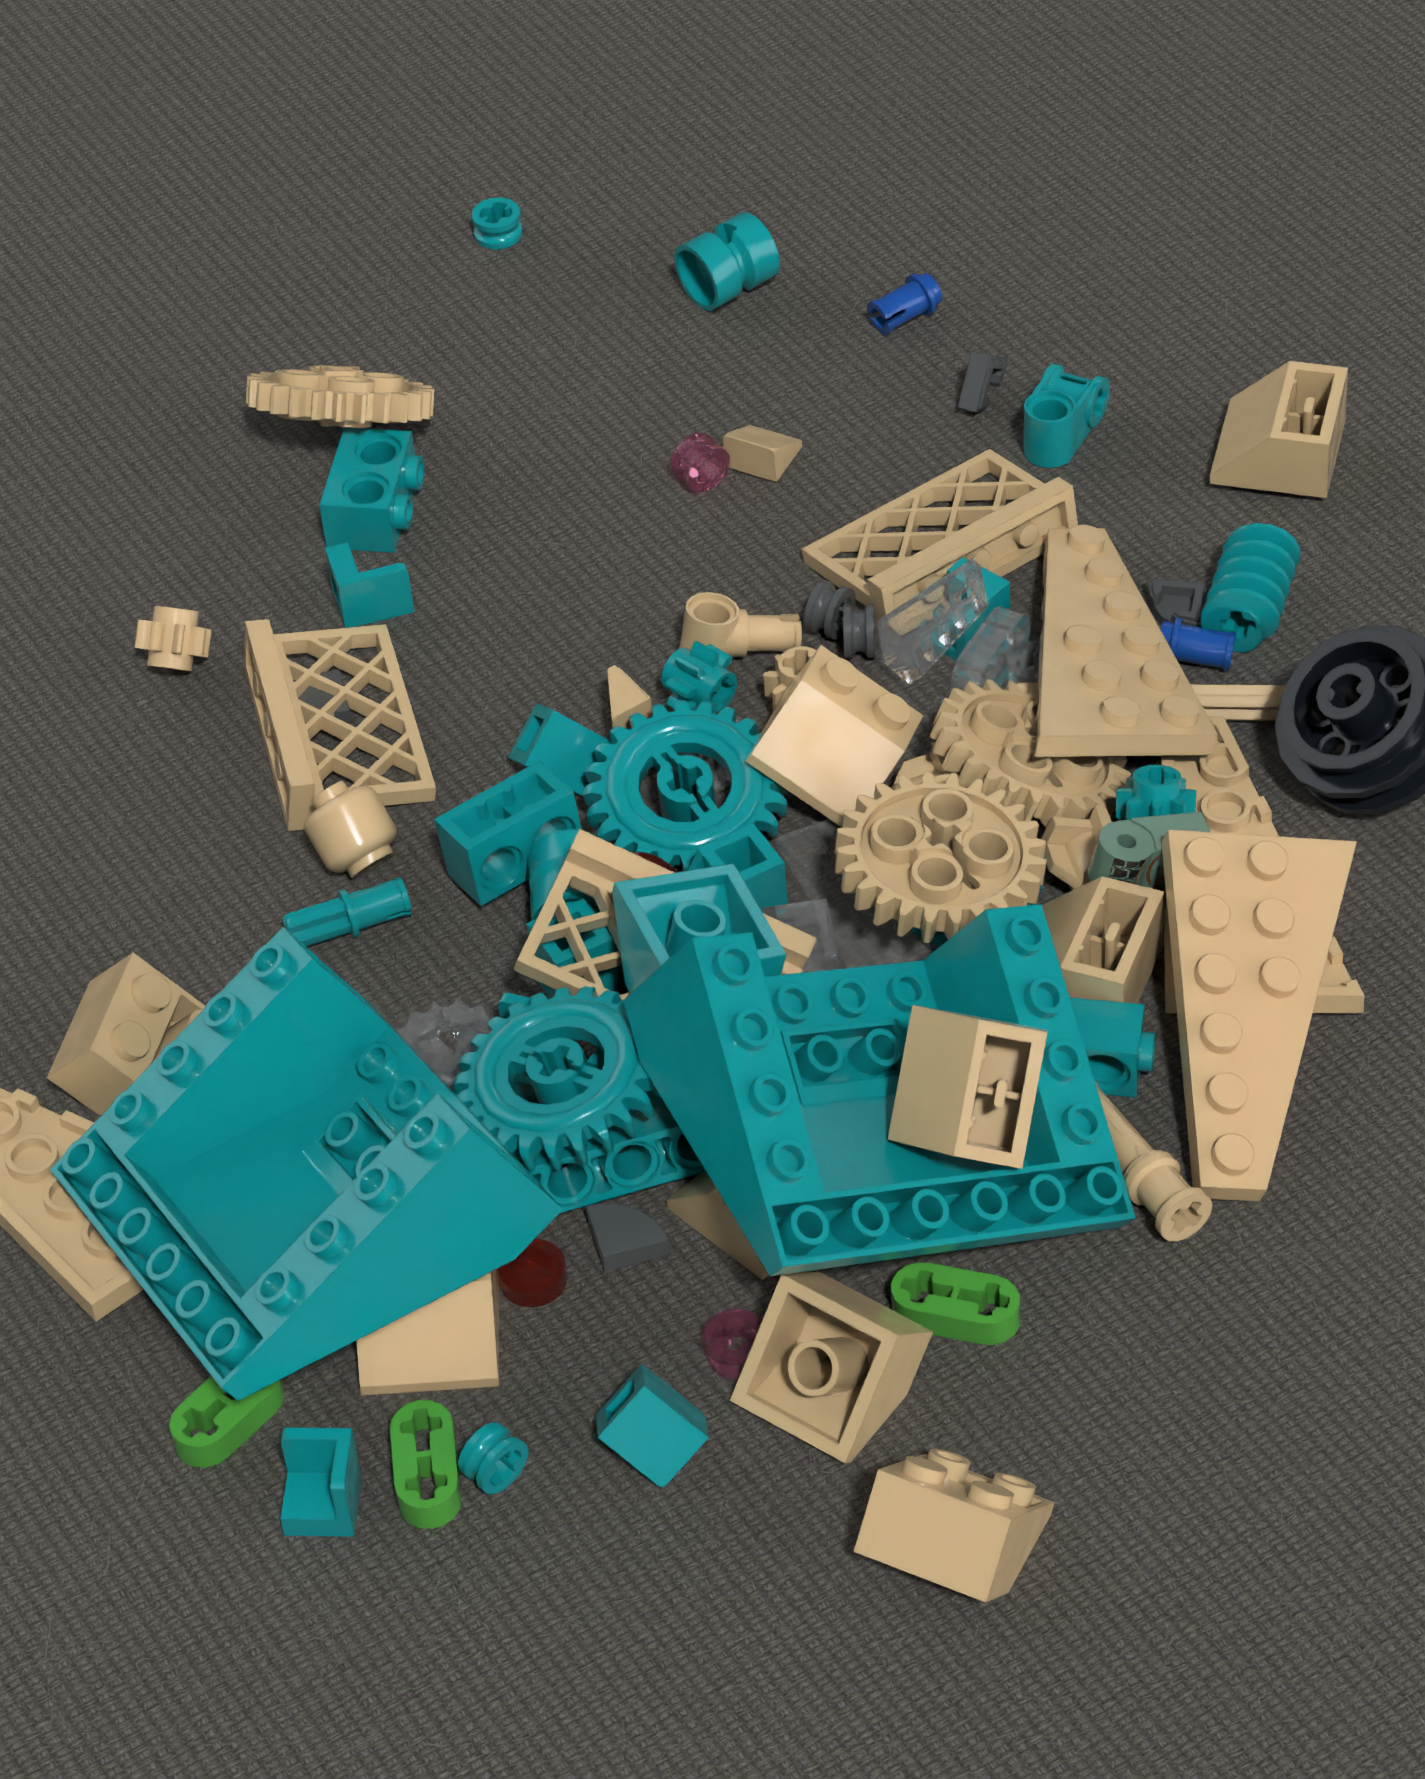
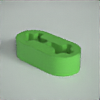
[891,1262,1020,1345]
[169,1376,285,1468]
[390,1400,462,1529]

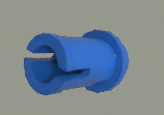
[867,273,942,335]
[1161,617,1236,671]

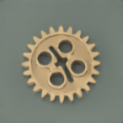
[246,365,434,428]
[930,679,1131,828]
[835,771,1047,943]

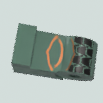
[1088,812,1211,889]

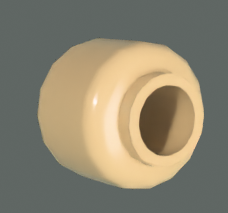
[304,781,398,878]

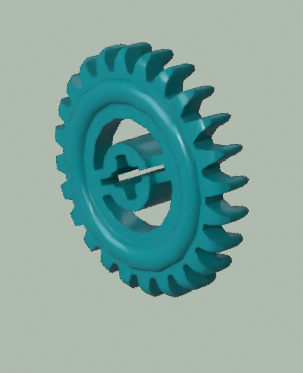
[582,700,788,871]
[452,986,661,1171]

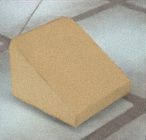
[723,425,802,482]
[607,665,653,730]

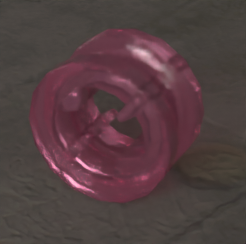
[671,432,730,492]
[705,1309,762,1379]

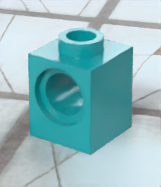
[1070,997,1156,1098]

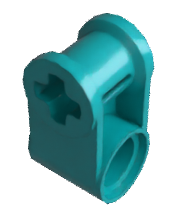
[1023,363,1110,468]

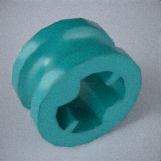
[472,197,523,250]
[458,1422,529,1494]

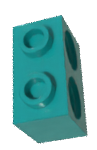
[319,427,425,553]
[434,761,582,906]

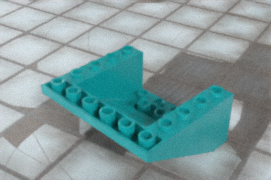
[624,904,1136,1276]
[50,927,563,1401]

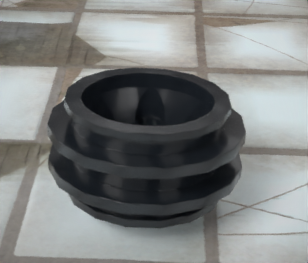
[1275,625,1425,814]

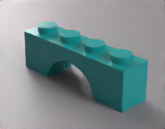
[526,823,789,998]

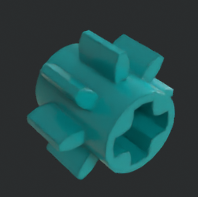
[661,641,737,714]
[1116,765,1197,820]

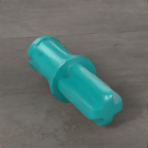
[283,877,412,946]

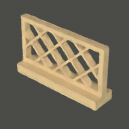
[802,449,1078,638]
[243,619,436,831]
[513,829,817,1001]

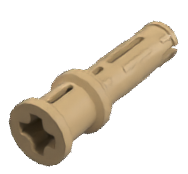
[1095,1081,1212,1242]

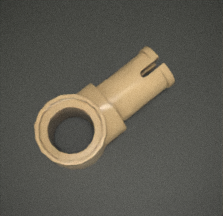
[679,592,802,669]

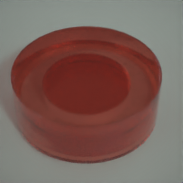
[497,1239,567,1307]

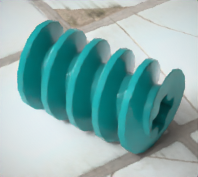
[1201,523,1301,653]

